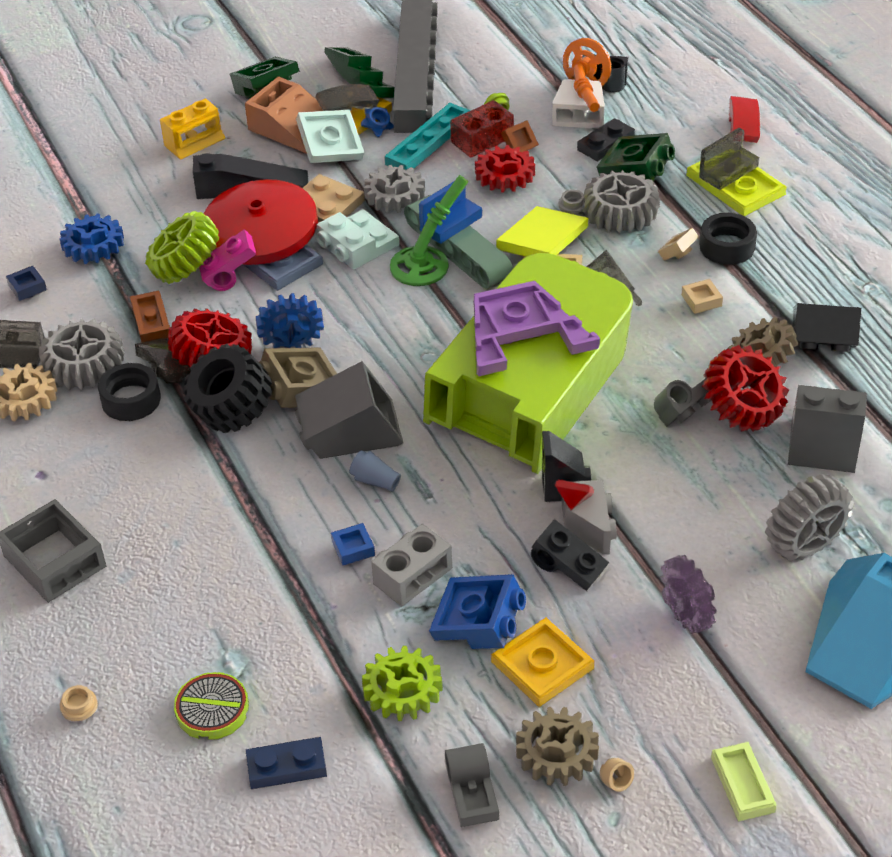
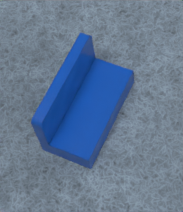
[419,181,482,244]

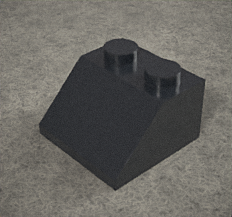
[793,303,862,352]

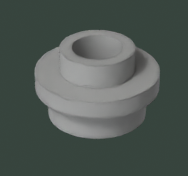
[558,189,584,215]

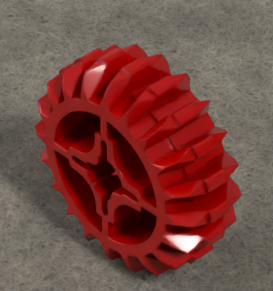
[168,308,252,368]
[702,345,789,432]

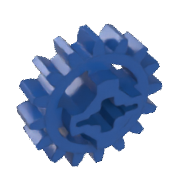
[59,213,124,264]
[256,293,324,348]

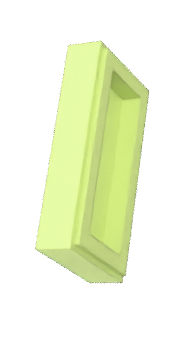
[711,742,777,822]

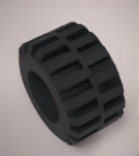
[183,344,272,433]

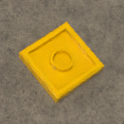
[491,617,595,707]

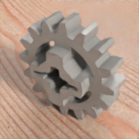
[364,165,425,213]

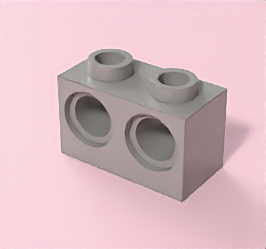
[371,523,453,607]

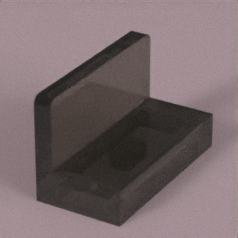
[699,127,760,190]
[0,320,45,369]

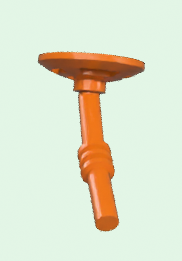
[563,38,611,112]

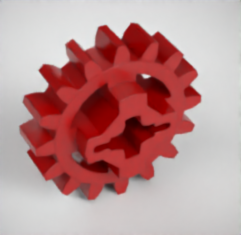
[475,145,535,193]

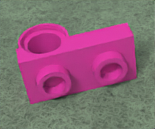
[199,229,256,291]

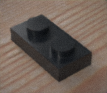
[577,118,635,162]

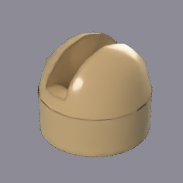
[600,758,634,792]

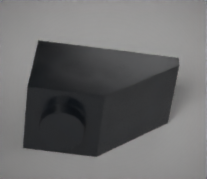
[542,431,591,502]

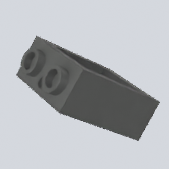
[0,499,107,603]

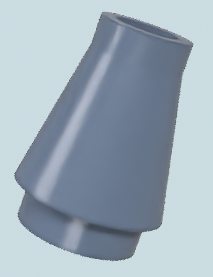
[349,450,401,492]

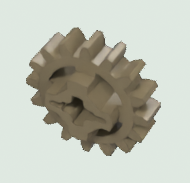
[728,317,798,367]
[516,707,599,786]

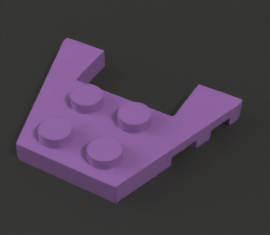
[473,281,600,376]

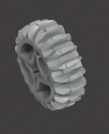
[582,170,660,234]
[39,318,124,390]
[765,474,854,561]

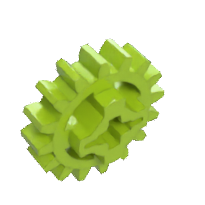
[362,645,443,721]

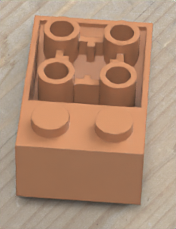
[245,77,329,153]

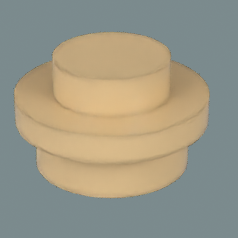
[60,685,98,721]

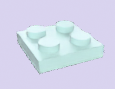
[296,110,364,163]

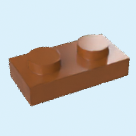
[130,290,170,344]

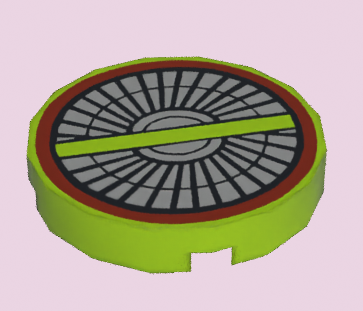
[174,672,249,740]

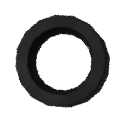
[699,213,757,265]
[97,363,161,421]

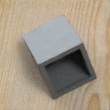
[295,361,403,459]
[787,385,867,473]

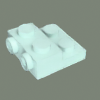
[316,209,399,270]

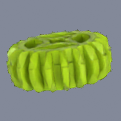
[145,211,219,284]

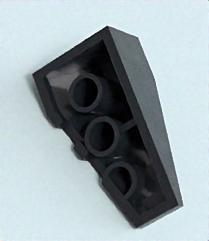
[192,153,308,199]

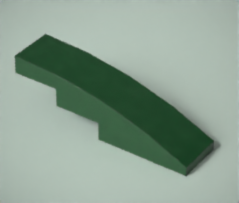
[324,47,395,98]

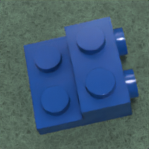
[429,574,526,649]

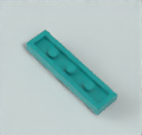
[384,102,472,170]

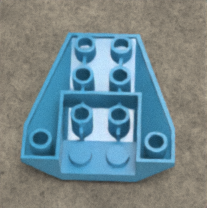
[805,553,892,709]

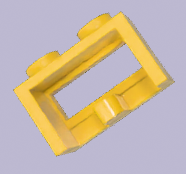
[160,98,226,160]

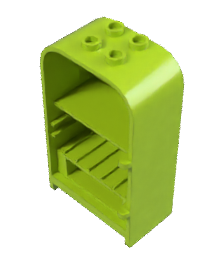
[423,253,633,474]

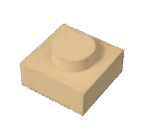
[658,228,699,261]
[681,279,723,314]

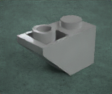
[562,480,617,554]

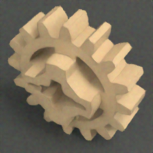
[0,363,57,421]

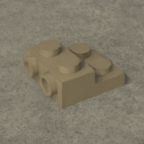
[259,347,337,408]

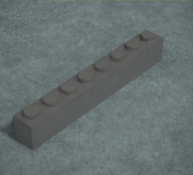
[393,0,438,133]

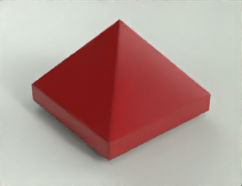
[555,480,594,510]

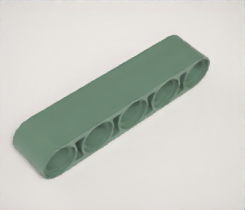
[404,195,513,289]

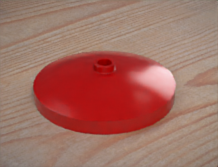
[204,180,318,265]

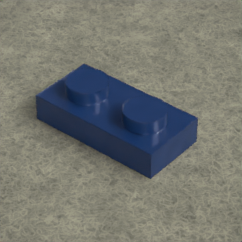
[245,737,327,790]

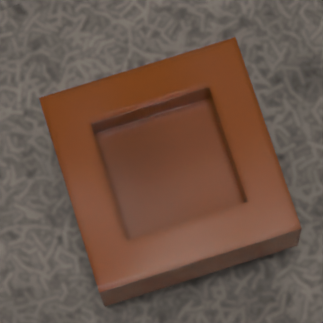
[501,120,539,152]

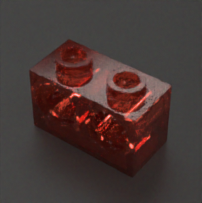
[450,100,514,158]

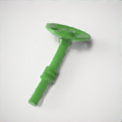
[390,175,469,286]

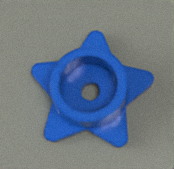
[361,106,394,137]

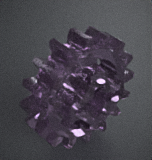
[660,555,717,634]

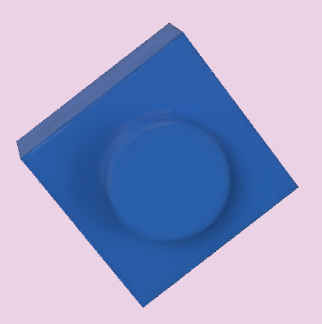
[331,523,375,566]

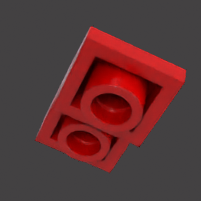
[729,96,760,143]

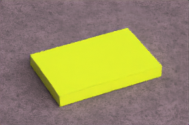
[686,147,787,216]
[496,206,589,257]

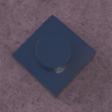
[6,266,47,301]

